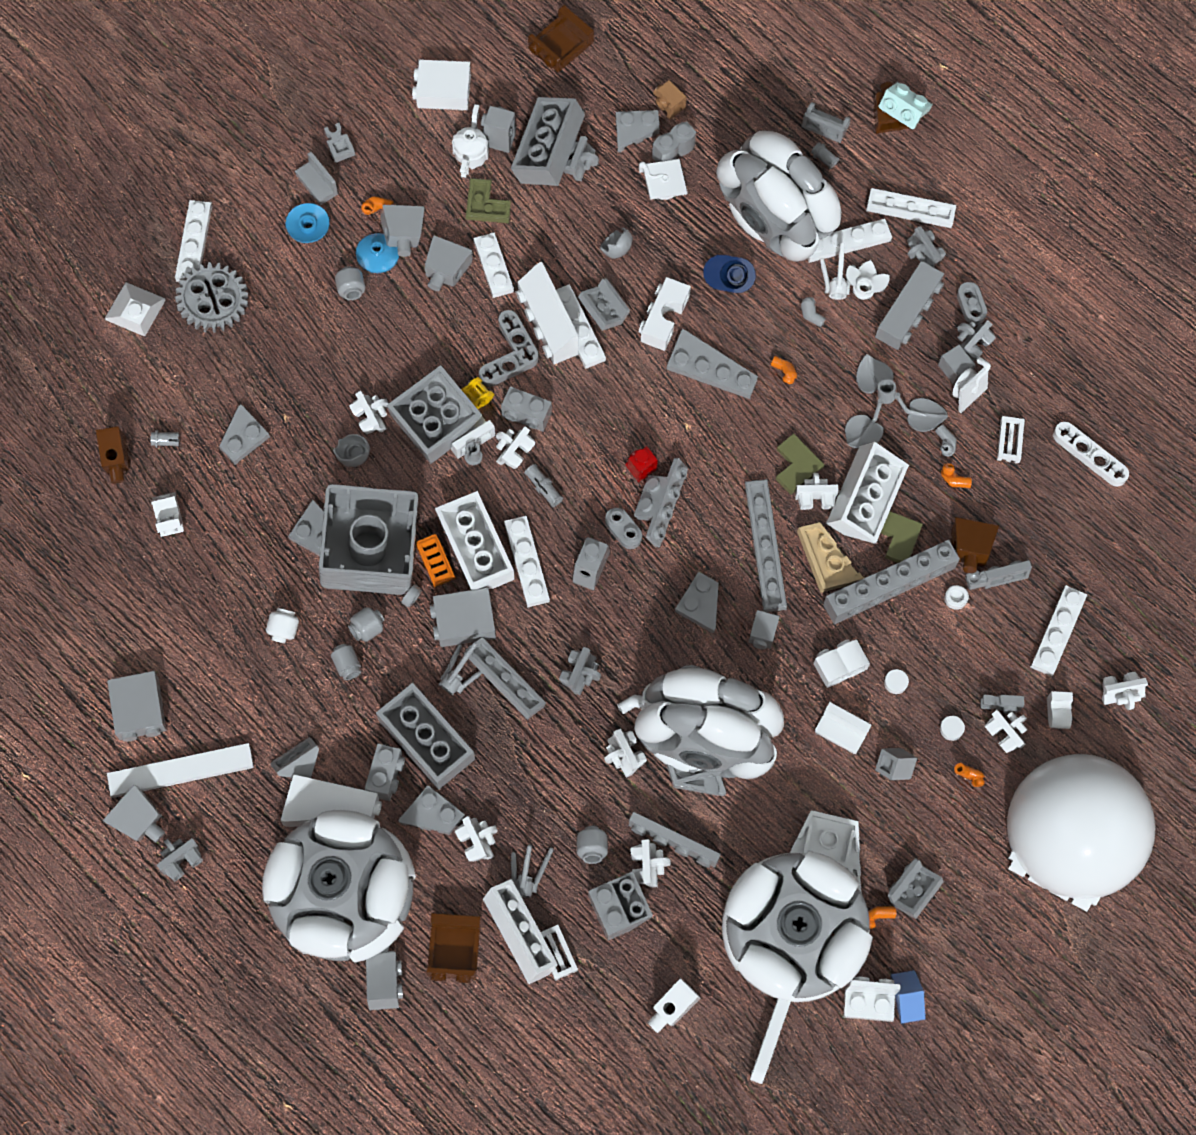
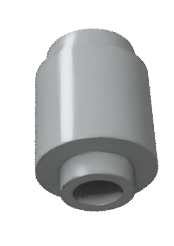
[331,644,361,681]

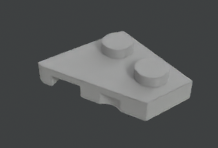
[615,110,659,152]
[219,405,270,465]
[675,572,719,633]
[666,764,726,796]
[398,786,465,835]

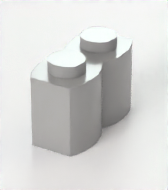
[652,121,696,162]

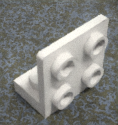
[843,977,900,1022]

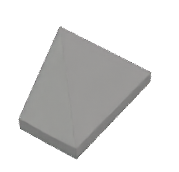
[270,737,319,778]

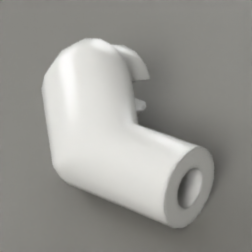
[617,695,644,714]

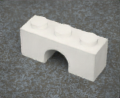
[639,277,691,351]

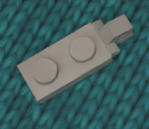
[965,560,1032,590]

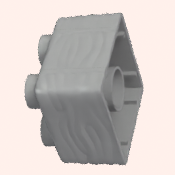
[319,485,418,595]

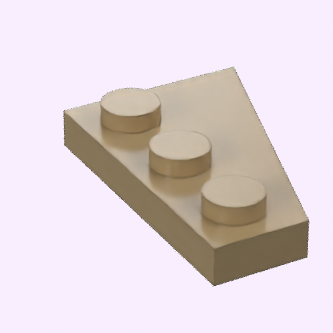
[797,522,864,593]

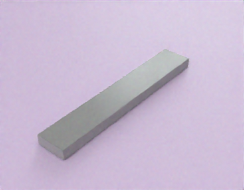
[744,479,787,612]

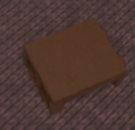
[528,5,594,73]
[426,913,481,983]

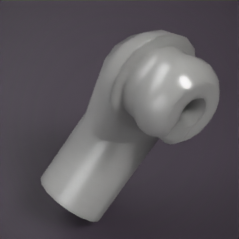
[801,297,826,327]

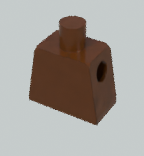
[873,82,909,134]
[96,426,130,483]
[951,517,999,573]

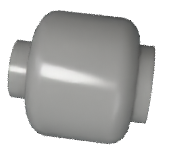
[335,266,366,300]
[348,607,384,642]
[576,826,608,864]

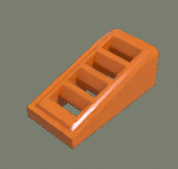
[415,534,455,588]

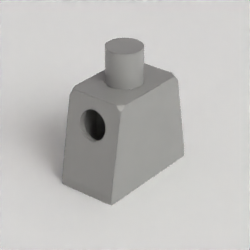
[380,205,424,257]
[425,236,473,291]
[573,537,610,590]
[103,785,165,843]

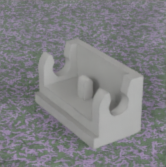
[802,102,851,143]

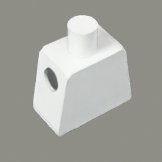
[647,979,701,1033]

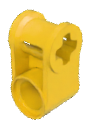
[461,377,494,409]

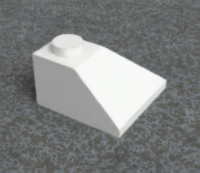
[105,282,166,336]

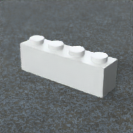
[483,879,558,984]

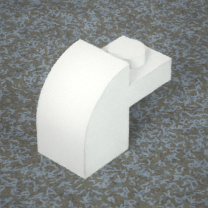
[152,492,184,537]

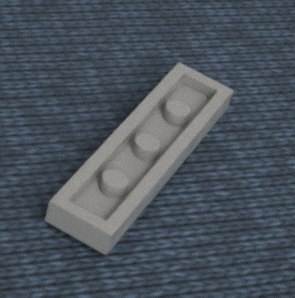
[464,637,546,720]
[629,812,721,868]

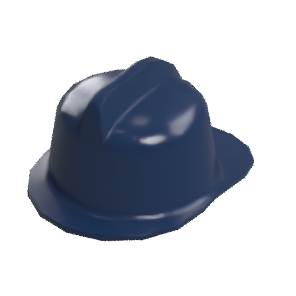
[703,255,756,293]

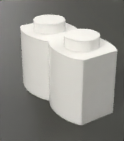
[814,639,870,688]

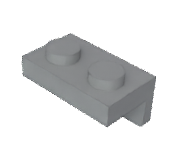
[578,278,630,331]
[888,858,944,919]

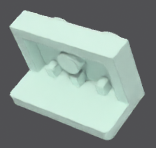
[879,82,933,129]

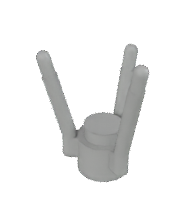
[439,642,483,695]
[511,845,554,898]

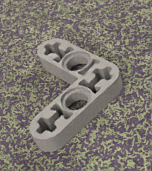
[479,310,539,387]

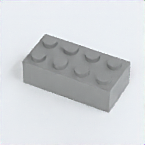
[511,97,585,186]
[376,683,475,790]

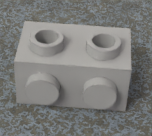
[481,106,516,153]
[501,387,552,432]
[365,744,405,801]

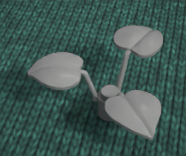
[845,354,948,449]

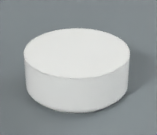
[944,585,969,610]
[884,669,909,694]
[940,716,965,741]

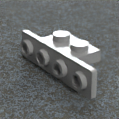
[634,458,688,547]

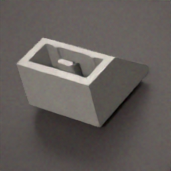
[588,871,653,941]

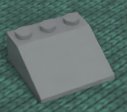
[387,365,482,464]

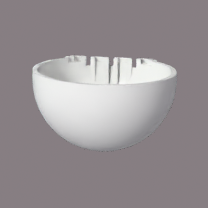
[1007,754,1155,912]

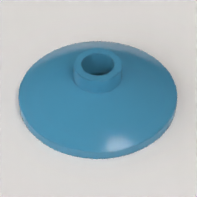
[286,203,330,243]
[356,233,399,273]

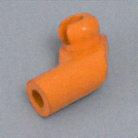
[361,196,394,215]
[770,356,797,384]
[954,763,985,787]
[868,906,896,929]

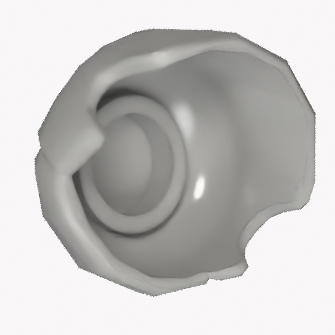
[599,227,633,259]
[333,434,370,467]

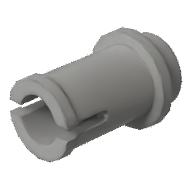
[811,143,839,169]
[151,430,180,448]
[465,442,483,465]

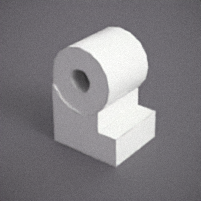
[1047,691,1073,729]

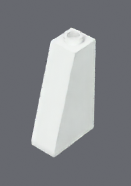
[281,774,382,827]

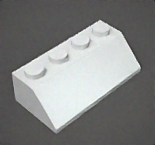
[516,262,578,364]
[826,442,909,543]
[435,491,514,590]

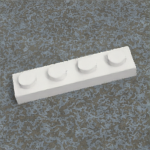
[866,188,956,228]
[175,200,212,282]
[807,219,892,263]
[556,284,606,369]
[504,516,550,608]
[1030,585,1087,677]

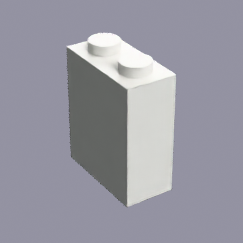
[413,60,471,110]

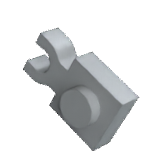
[324,123,355,163]
[980,695,1024,714]

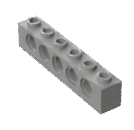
[823,540,960,625]

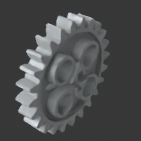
[175,262,248,333]

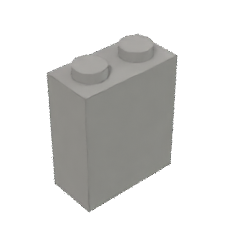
[429,588,496,647]
[107,671,167,742]

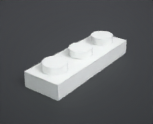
[473,233,514,298]

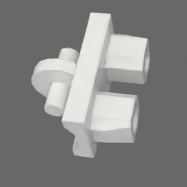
[349,391,389,434]
[496,427,536,469]
[795,473,838,510]
[1102,672,1148,710]
[985,710,1027,753]
[604,729,647,777]
[455,816,498,862]
[631,839,671,888]

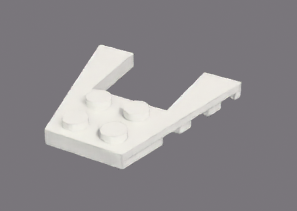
[773,810,862,898]

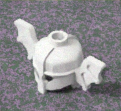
[452,104,489,178]

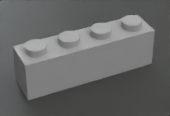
[875,261,944,350]

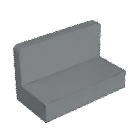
[295,152,338,206]

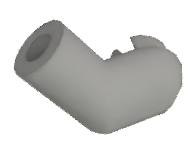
[935,424,957,457]

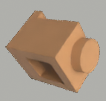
[653,80,686,120]

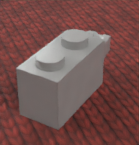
[366,947,403,1010]

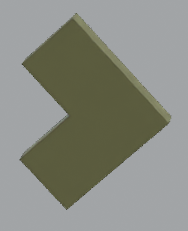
[466,178,511,223]
[776,434,824,495]
[880,511,923,563]

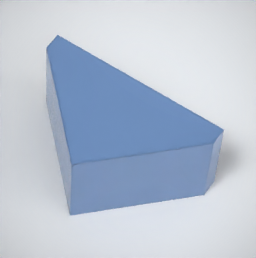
[890,970,925,1024]

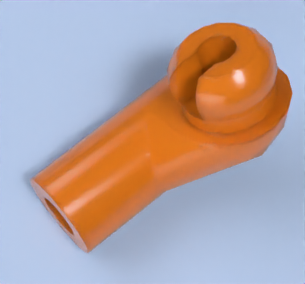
[941,463,972,488]

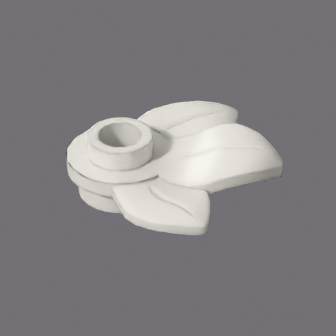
[846,260,889,300]

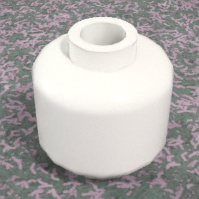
[266,608,299,643]

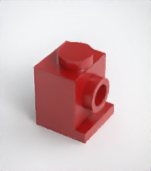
[625,446,658,482]

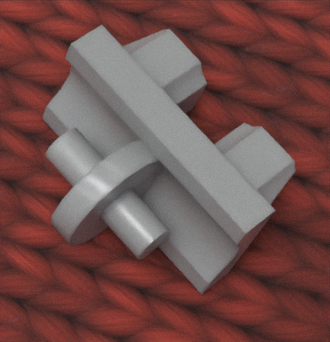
[564,136,599,181]
[907,226,946,267]
[957,320,996,361]
[559,647,601,695]
[156,838,203,882]

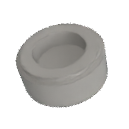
[401,584,422,608]

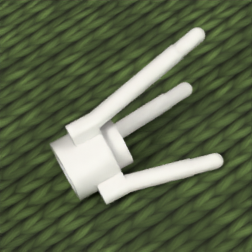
[820,242,855,300]

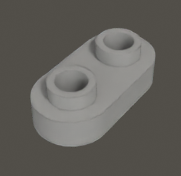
[957,282,987,325]
[605,508,642,549]

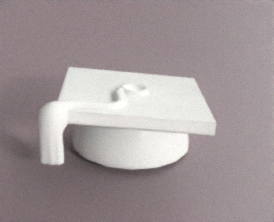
[639,159,687,200]
[953,357,991,413]

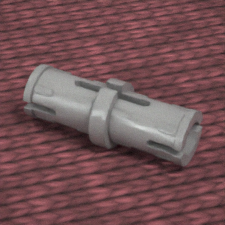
[524,464,563,507]

